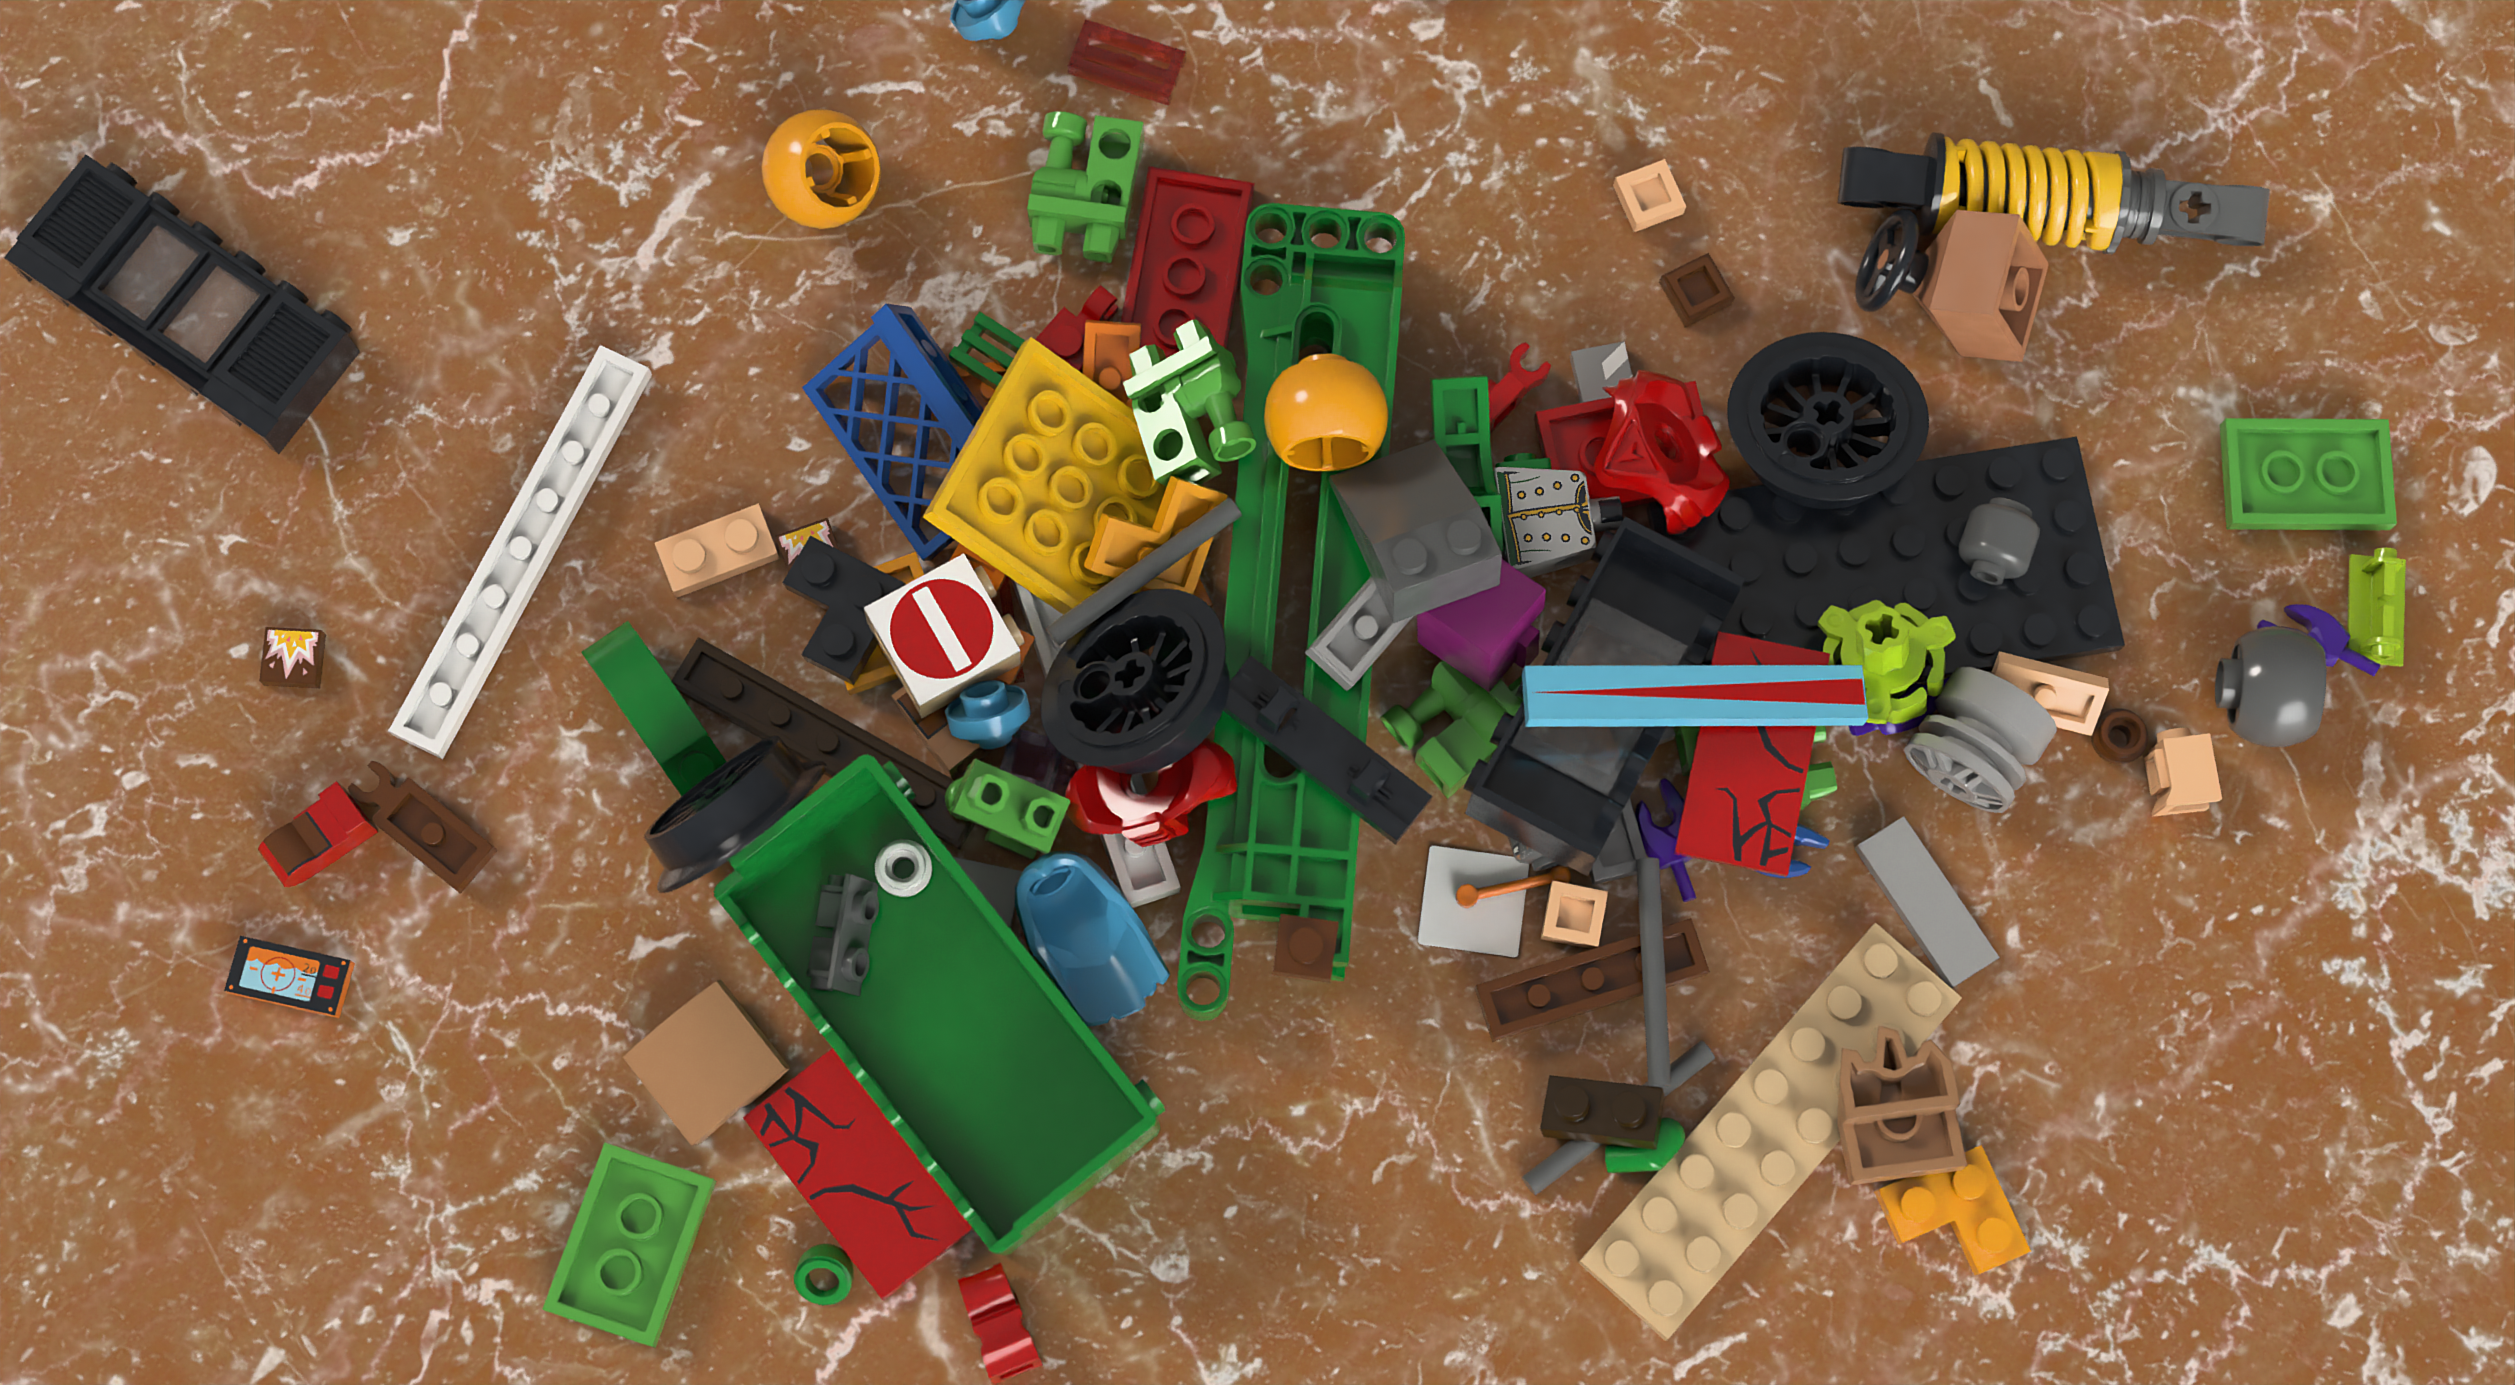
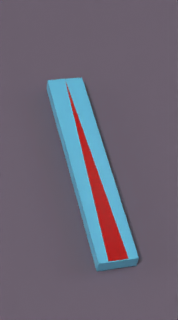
[1522,665,1868,727]

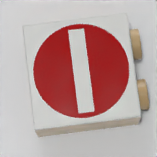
[864,554,1025,718]

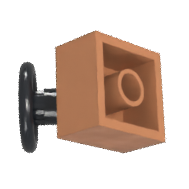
[1855,209,2049,362]

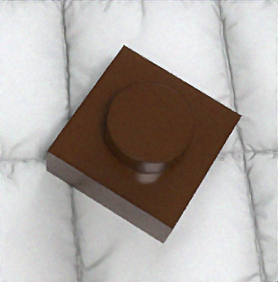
[1272,914,1339,983]

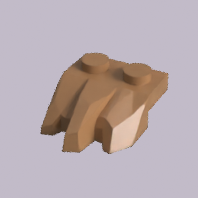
[1837,1025,1967,1185]

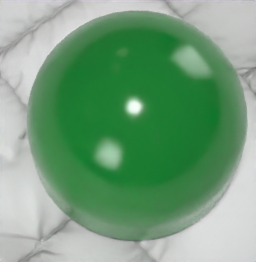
[794,1243,854,1305]

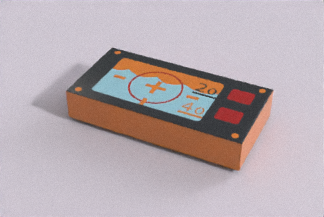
[224,936,355,1018]

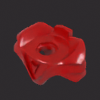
[1594,370,1730,534]
[1065,737,1237,847]

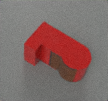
[258,781,378,888]

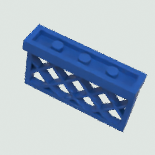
[802,303,984,561]

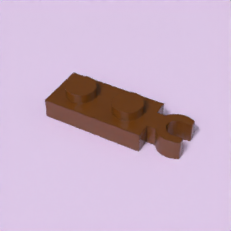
[348,761,498,894]

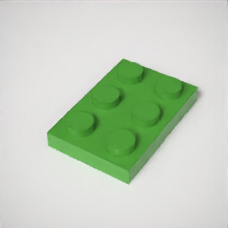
[2220,418,2397,530]
[542,1143,716,1348]

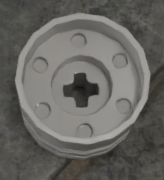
[1904,667,2057,813]

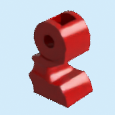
[957,1262,1043,1385]

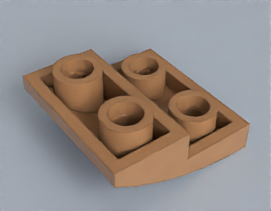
[623,980,790,1146]

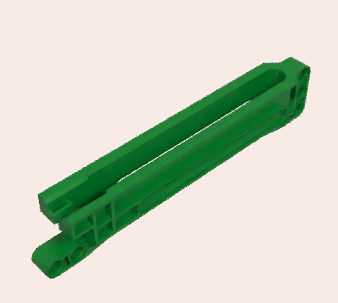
[1177,203,1405,1021]

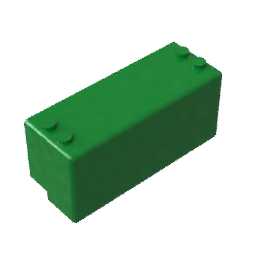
[714,755,1165,1256]

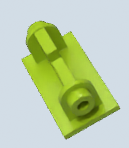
[2347,548,2406,667]

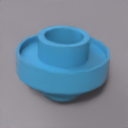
[950,0,1025,41]
[945,680,1031,749]

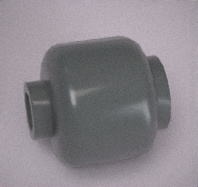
[1959,498,2040,585]

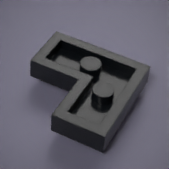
[782,536,906,685]

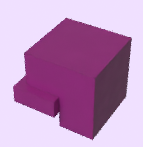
[1417,560,1546,692]

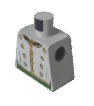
[1493,467,1623,578]

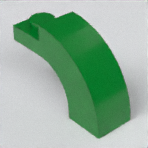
[1429,375,1503,551]
[581,621,727,796]

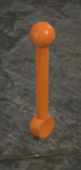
[1456,865,1571,908]

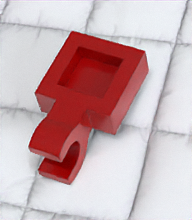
[1035,285,1119,374]
[1488,342,1551,434]

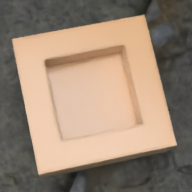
[1613,159,1686,232]
[1541,881,1608,949]

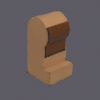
[891,687,993,780]

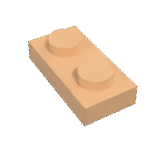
[654,503,780,598]
[1992,651,2109,736]

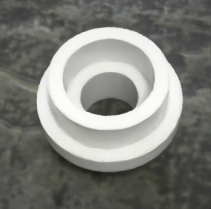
[875,839,932,897]

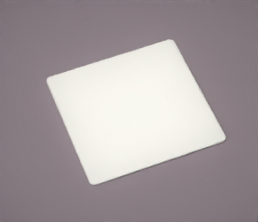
[1418,846,1529,957]

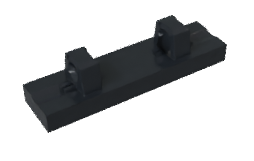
[1223,656,1432,845]

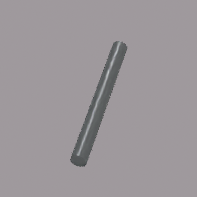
[1046,498,1242,646]
[1636,858,1671,1087]
[1522,1041,1715,1196]

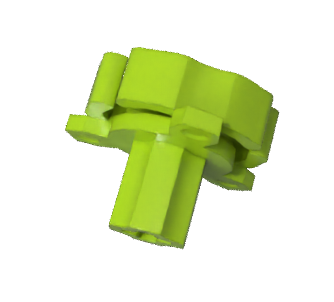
[1818,600,1955,724]

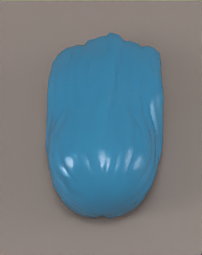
[1014,850,1170,1027]

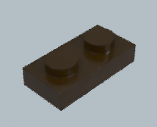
[1540,1075,1665,1150]

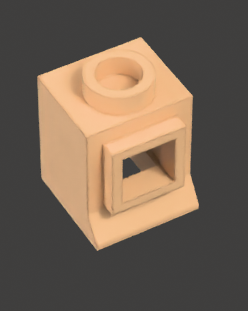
[2144,728,2222,817]

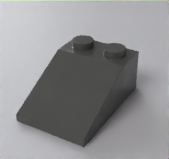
[1329,439,1502,623]

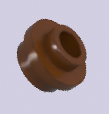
[2091,709,2148,764]

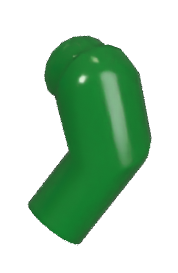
[1605,1117,1685,1173]

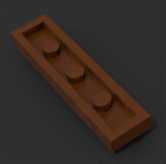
[1474,918,1710,1042]

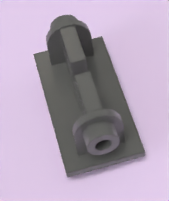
[806,874,879,996]

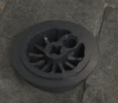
[1727,332,1929,509]
[1041,589,1230,774]
[644,736,827,893]

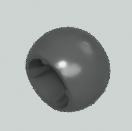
[2215,626,2326,747]

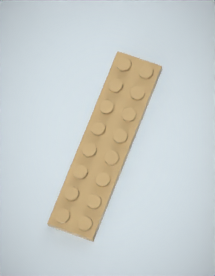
[1578,922,1962,1341]

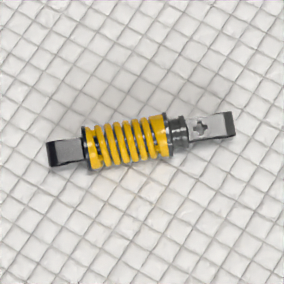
[1837,132,2270,254]

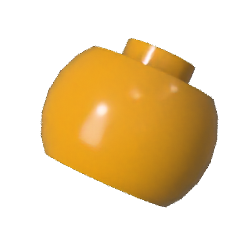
[761,109,881,229]
[1264,354,1389,471]

